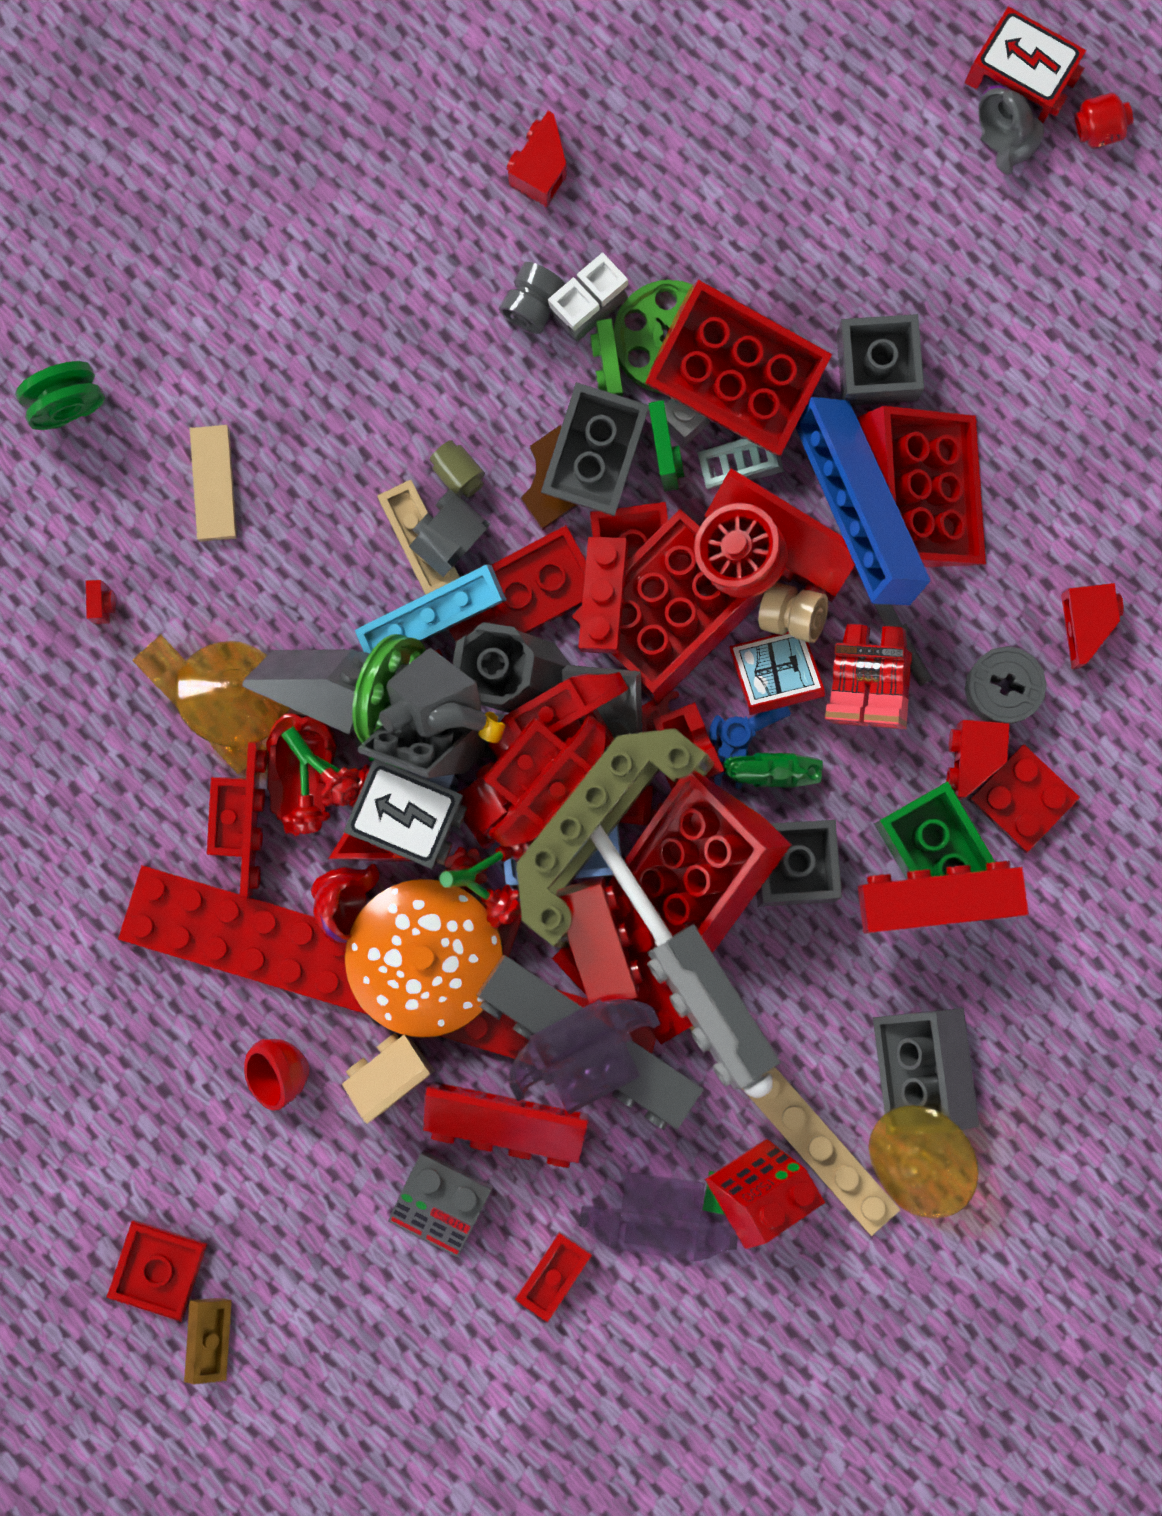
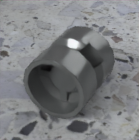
[498,262,565,334]

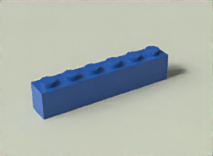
[795,397,931,605]

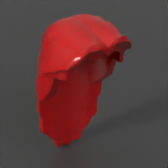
[266,713,336,837]

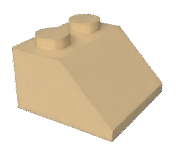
[342,1033,436,1124]

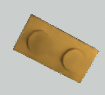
[184,1298,232,1385]

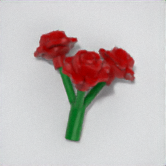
[281,726,371,834]
[440,839,535,929]

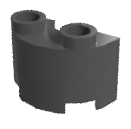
[409,489,490,577]

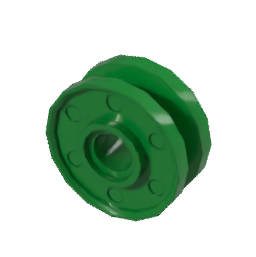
[15,361,105,430]

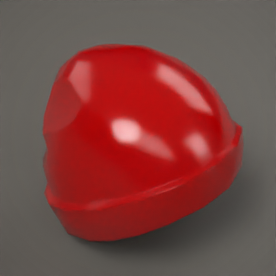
[244,1039,310,1111]

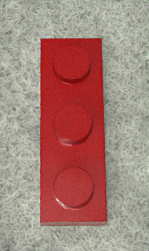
[578,537,628,654]

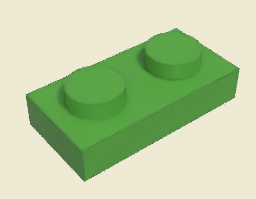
[590,319,623,397]

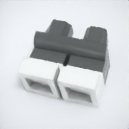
[548,252,628,341]

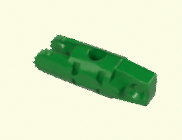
[722,753,823,787]

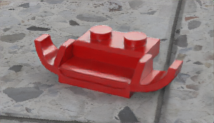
[489,672,629,761]
[483,713,606,847]

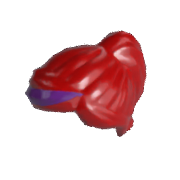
[311,864,379,943]

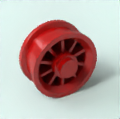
[694,503,788,598]

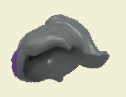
[978,85,1044,175]

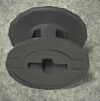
[965,646,1047,724]

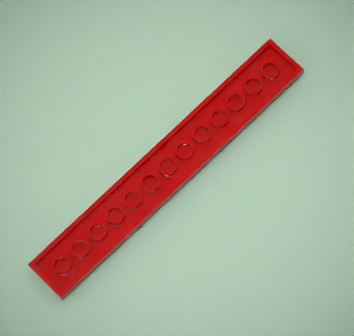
[118,865,657,1089]

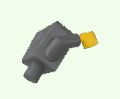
[379,648,505,743]

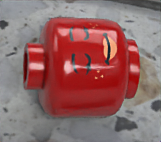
[1074,93,1134,148]

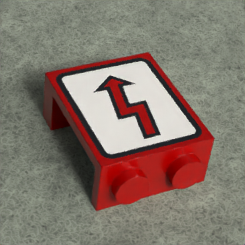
[964,6,1087,124]

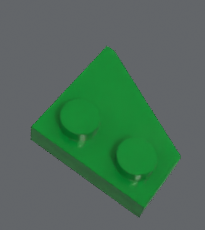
[648,400,685,492]

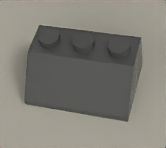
[873,1008,979,1135]

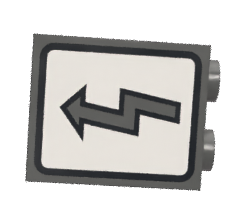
[343,759,468,870]

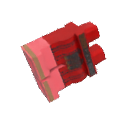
[825,624,913,729]

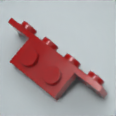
[207,740,267,898]

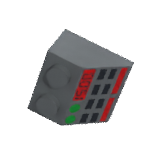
[388,1150,493,1258]

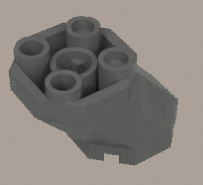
[453,622,571,713]

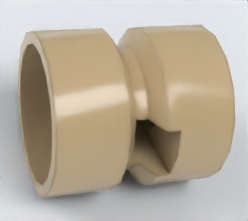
[758,582,828,643]

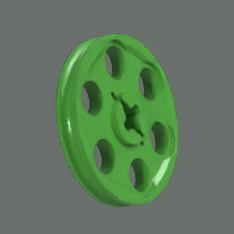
[614,280,692,394]
[352,634,426,743]

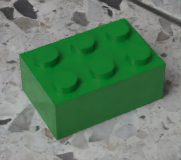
[874,781,995,880]

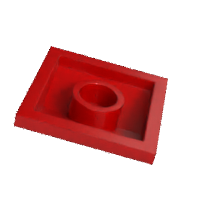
[590,502,668,560]

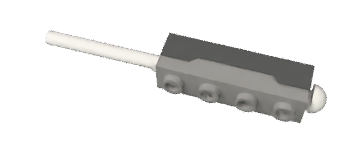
[590,824,781,1098]

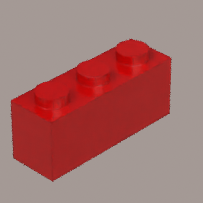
[556,876,644,1011]

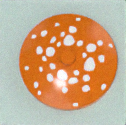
[345,879,503,1037]

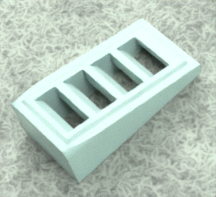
[698,438,784,489]

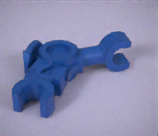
[709,706,791,789]

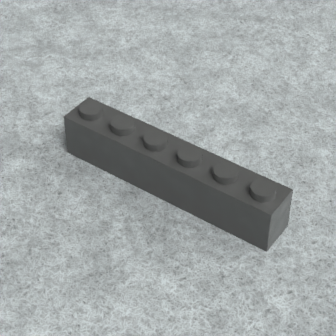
[476,956,704,1130]

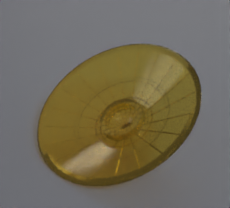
[174,641,289,747]
[868,1105,978,1218]

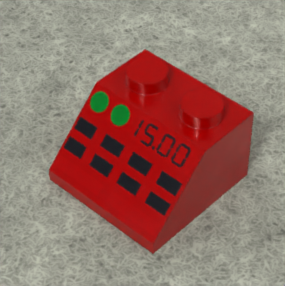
[705,1139,825,1249]

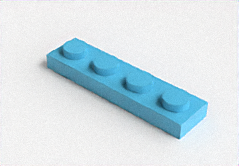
[355,565,507,653]

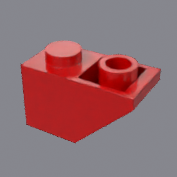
[506,110,567,207]
[946,720,1010,801]

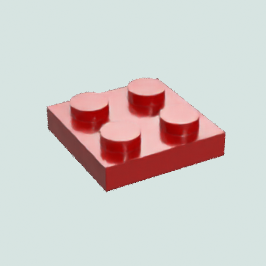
[969,744,1080,853]

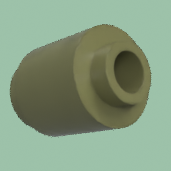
[429,440,485,498]

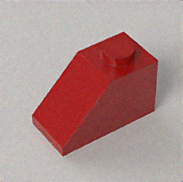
[1061,583,1124,669]

